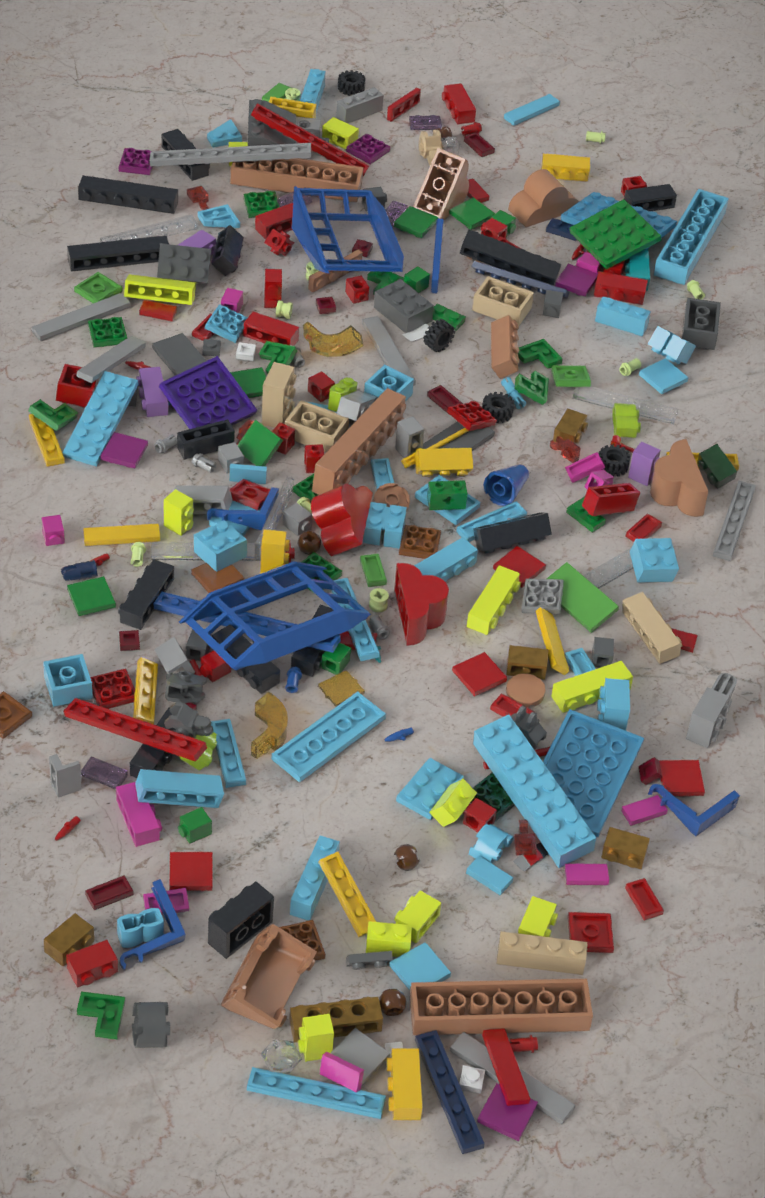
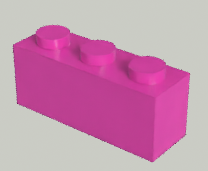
[116,782,162,847]

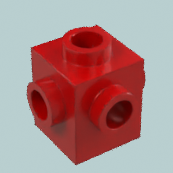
[264,229,295,256]

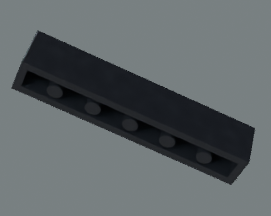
[78,175,178,214]
[460,230,562,286]
[67,235,169,272]

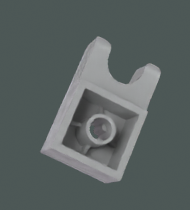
[686,673,737,748]

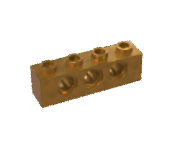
[289,997,383,1043]

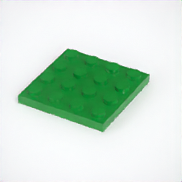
[569,199,661,270]

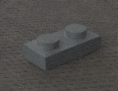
[346,951,393,970]

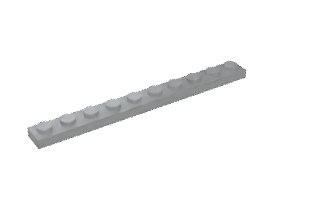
[150,143,312,167]

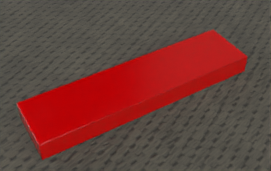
[482,1028,530,1106]

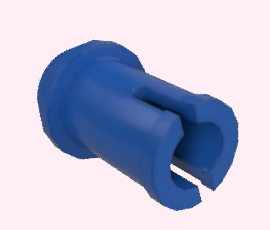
[285,667,302,693]

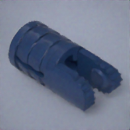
[61,560,98,581]

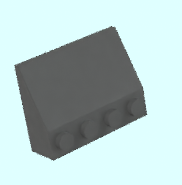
[248,99,296,146]

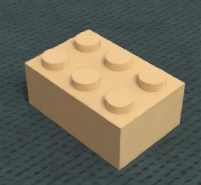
[472,276,534,327]
[262,362,297,428]
[285,400,349,452]

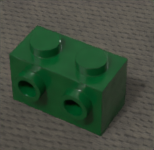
[697,444,737,489]

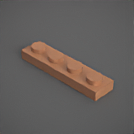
[308,250,362,292]

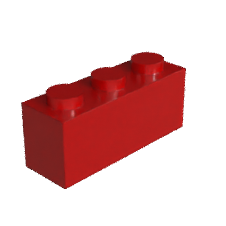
[442,83,476,125]
[255,203,293,240]
[594,271,648,305]
[243,311,299,346]
[582,483,641,516]

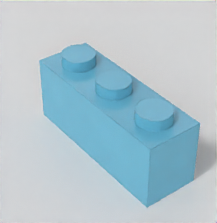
[595,296,651,337]

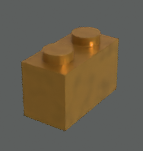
[553,408,588,449]
[506,645,548,680]
[601,827,650,870]
[44,913,94,966]

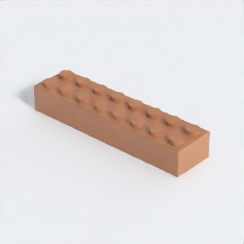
[230,158,363,202]
[312,388,406,495]
[409,979,593,1035]

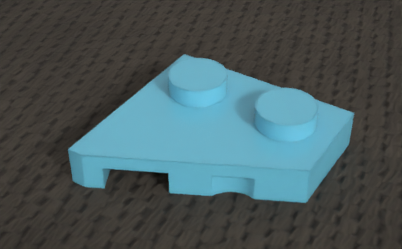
[207,120,242,148]
[198,204,240,228]

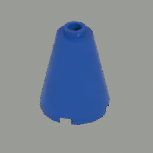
[483,464,529,506]

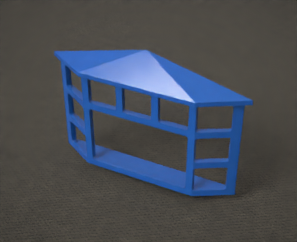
[292,186,404,273]
[179,561,371,670]

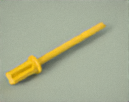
[401,428,469,468]

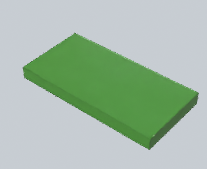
[547,562,619,633]

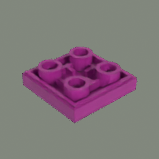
[346,134,390,165]
[119,148,153,175]
[555,263,598,297]
[101,432,148,469]
[477,1083,538,1141]

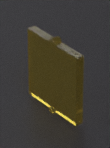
[318,670,365,707]

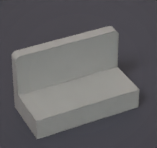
[155,637,195,674]
[49,754,81,798]

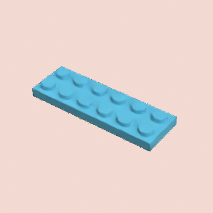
[62,371,138,467]
[271,691,386,782]

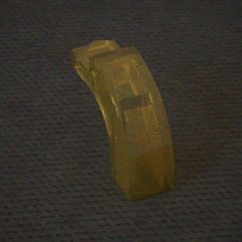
[303,322,364,357]
[251,692,288,759]

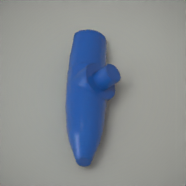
[384,727,414,742]

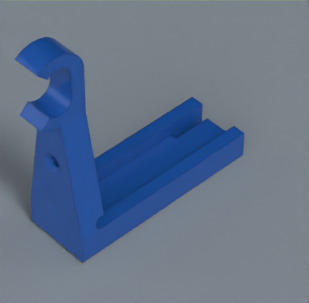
[207,487,279,530]
[648,784,740,836]
[119,879,186,970]

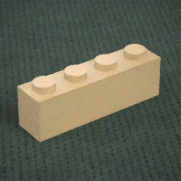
[622,592,682,664]
[496,931,587,975]

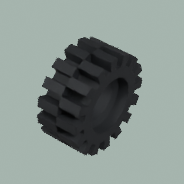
[338,70,366,96]
[423,319,455,352]
[482,392,514,423]
[599,444,631,477]

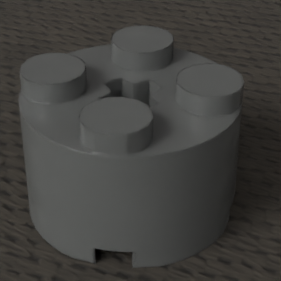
[132,1002,170,1048]

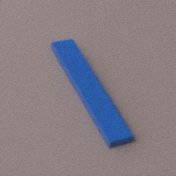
[431,218,443,294]

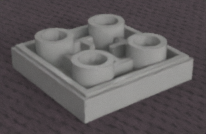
[522,579,564,614]
[331,1028,390,1087]

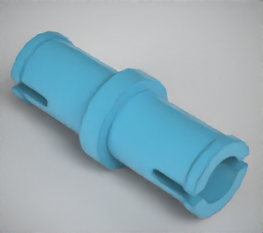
[501,377,526,409]

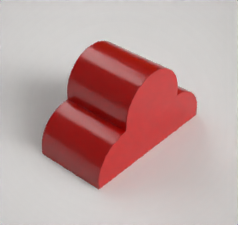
[311,484,373,557]
[394,563,449,646]

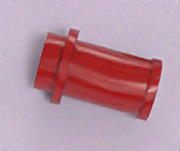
[461,122,482,136]
[509,1035,538,1053]

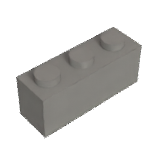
[336,87,384,123]
[336,390,378,421]
[174,486,232,514]

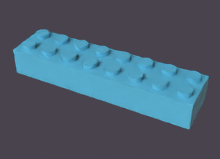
[654,189,729,285]
[473,714,596,868]

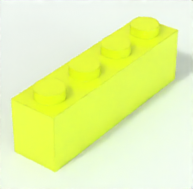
[124,274,196,305]
[467,566,521,635]
[551,660,633,713]

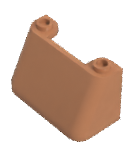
[221,924,317,1029]

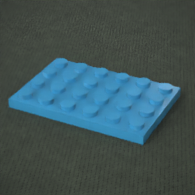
[561,192,677,250]
[543,709,644,837]

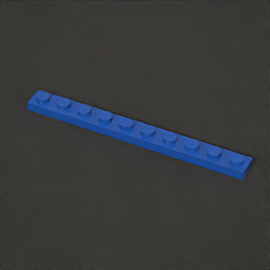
[154,592,341,653]

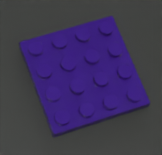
[159,356,257,429]

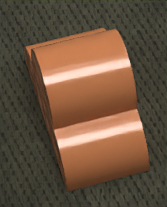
[413,148,469,220]
[508,169,579,227]
[650,439,708,517]

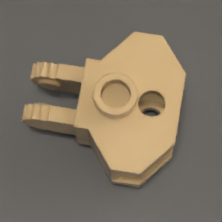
[419,130,443,166]

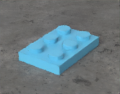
[415,475,481,525]
[396,758,464,820]

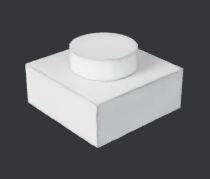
[236,342,256,361]
[459,1065,485,1094]

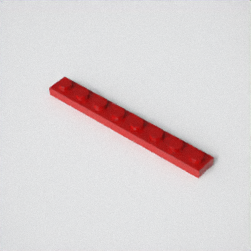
[251,103,369,177]
[63,698,207,762]

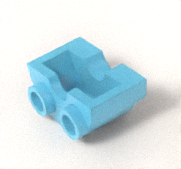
[468,824,514,863]

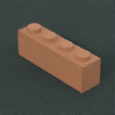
[491,315,519,379]

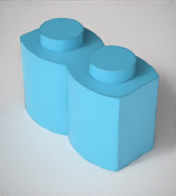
[117,908,164,948]

